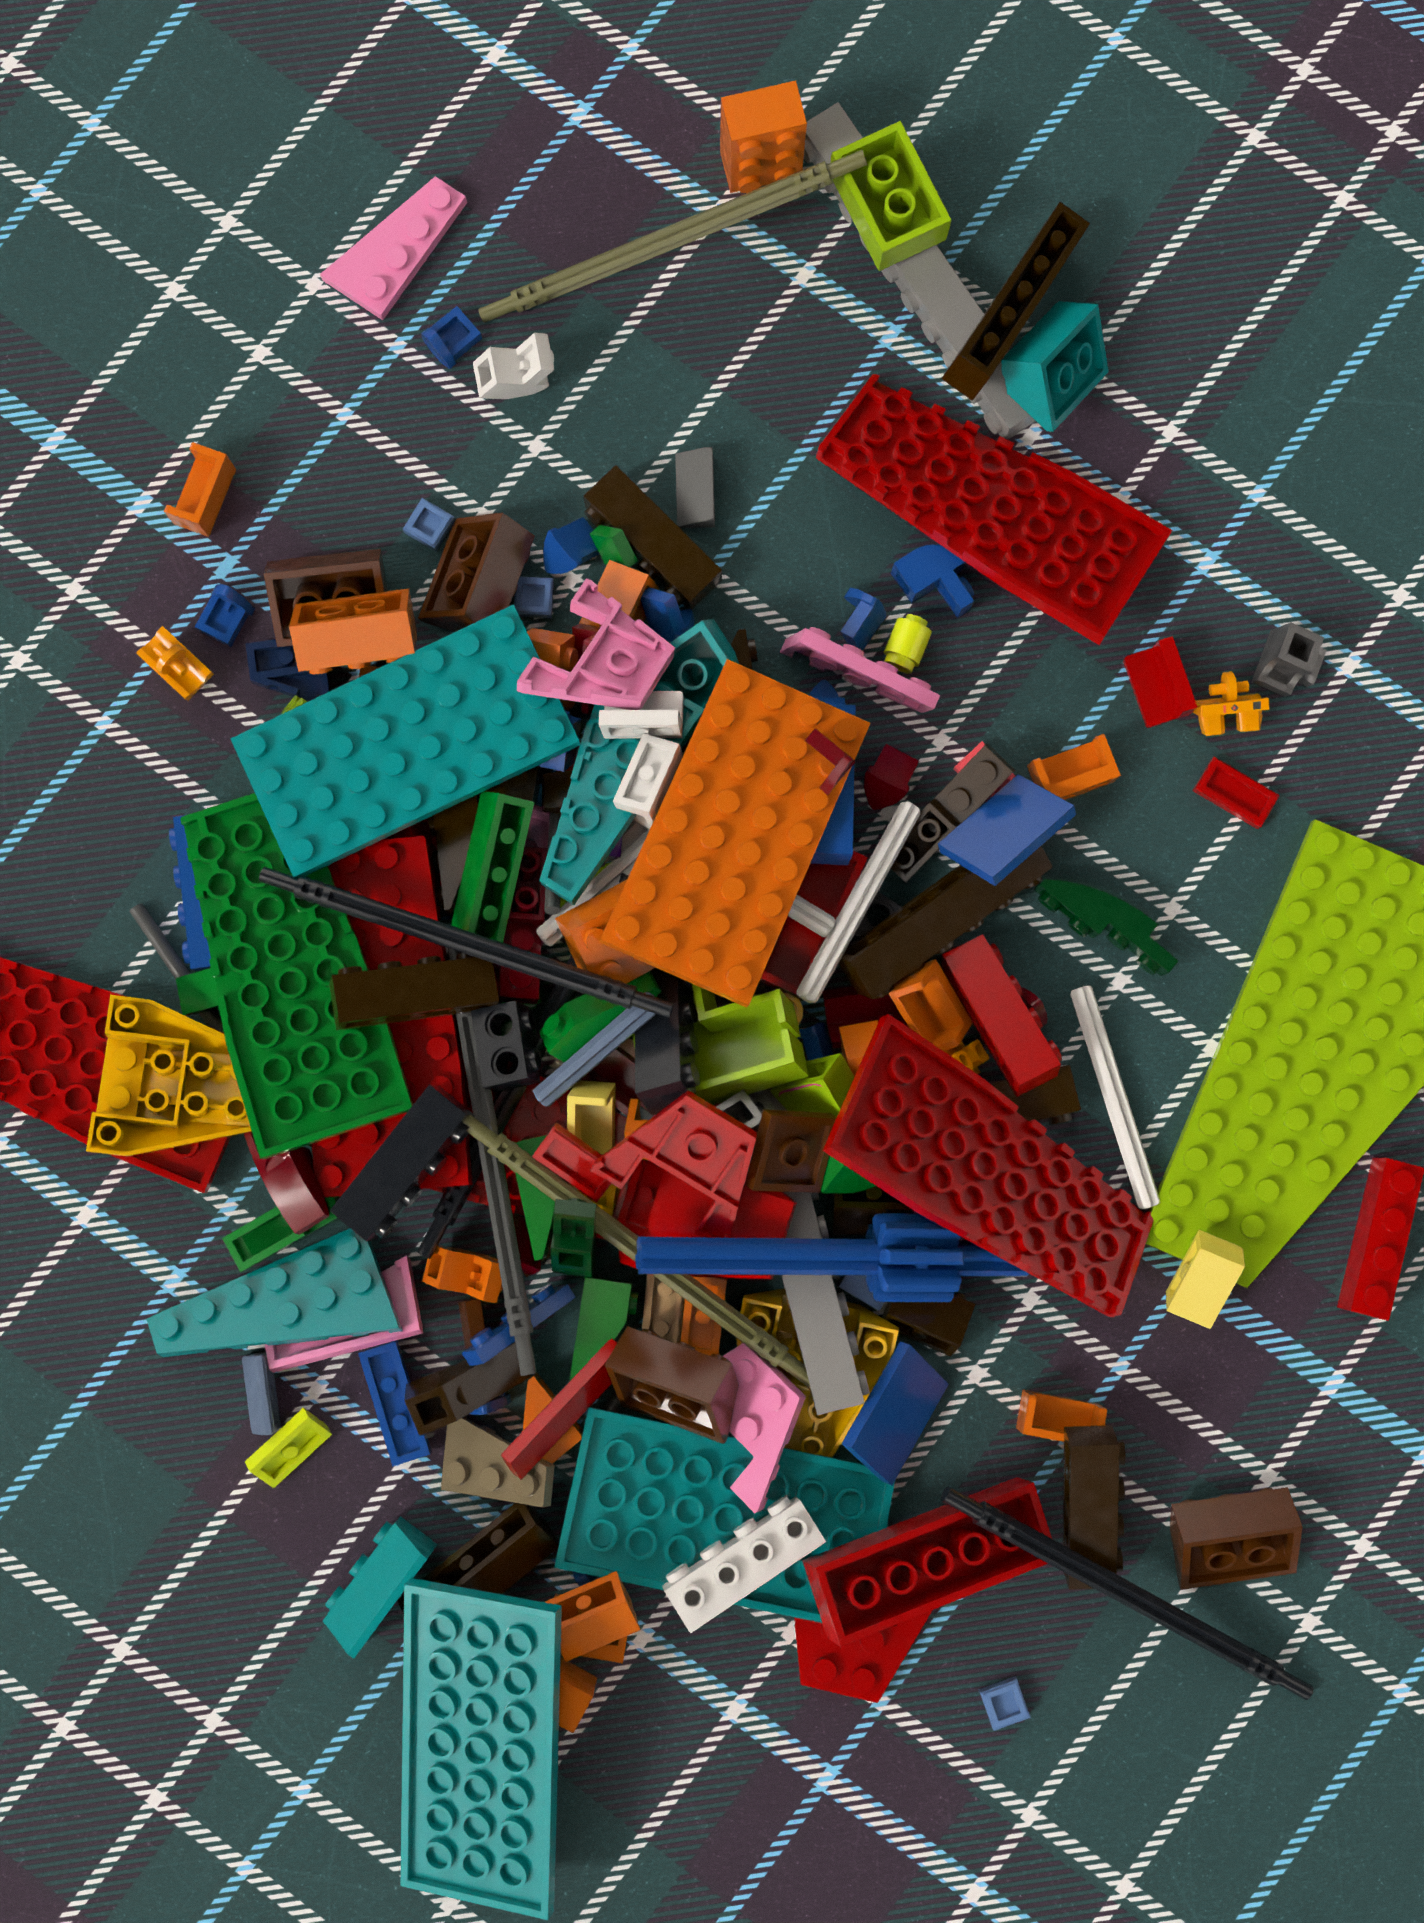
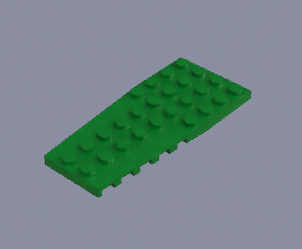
[180,793,413,1159]

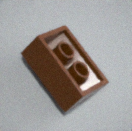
[418,512,535,632]
[263,548,387,647]
[605,1326,739,1444]
[1170,1487,1303,1590]

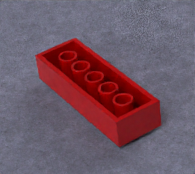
[802,1477,1052,1647]

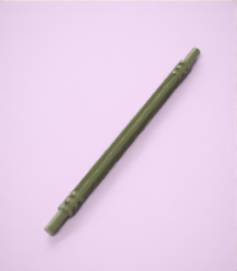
[478,150,868,323]
[463,1114,810,1388]

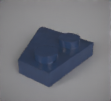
[245,639,331,702]

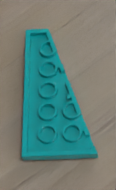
[539,682,704,905]
[146,1228,403,1357]

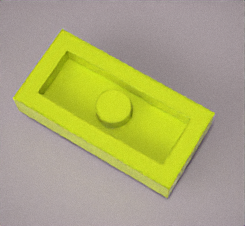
[245,1407,332,1488]

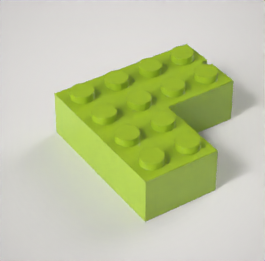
[632,984,809,1115]

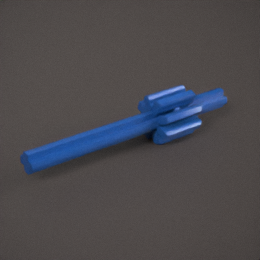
[635,1213,1029,1302]

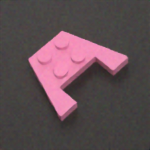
[517,578,675,710]
[723,1343,806,1513]

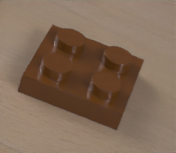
[745,1109,837,1193]

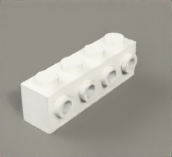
[662,1496,826,1633]

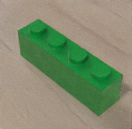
[451,791,534,943]

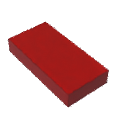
[1192,757,1280,829]
[532,1123,611,1203]

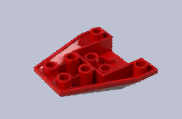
[617,1160,797,1279]

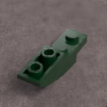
[1034,879,1178,976]
[551,1198,597,1278]

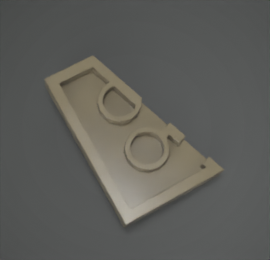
[441,1415,555,1507]

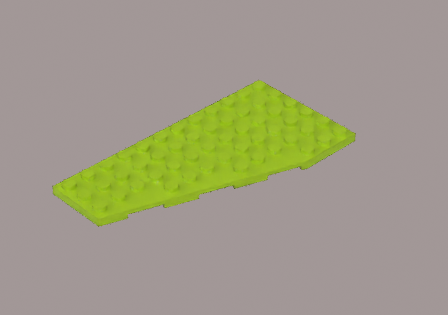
[1146,819,1424,1288]

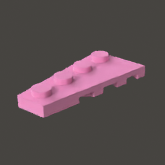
[320,176,467,320]
[780,627,940,713]
[265,1256,424,1373]

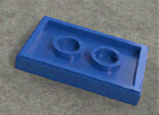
[938,774,1076,886]
[842,1341,949,1485]

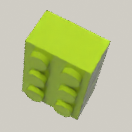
[830,121,951,271]

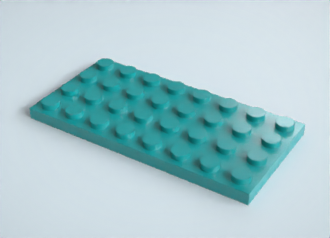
[230,604,581,878]
[554,1407,895,1623]
[400,1578,562,1920]

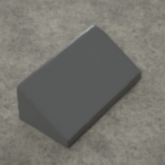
[675,447,715,528]

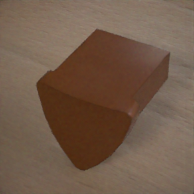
[458,1299,485,1350]

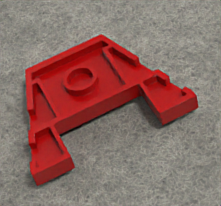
[591,1090,757,1238]
[794,1610,933,1703]

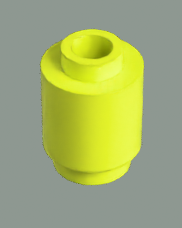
[884,614,932,674]

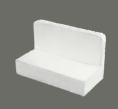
[599,691,684,739]
[613,733,683,828]

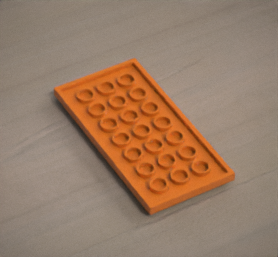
[600,659,870,1008]

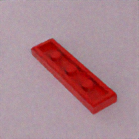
[501,1338,617,1480]

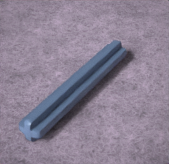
[533,992,656,1107]

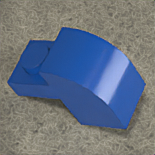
[891,545,974,618]

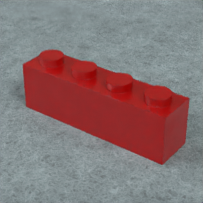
[941,934,1062,1097]
[1337,1158,1424,1321]

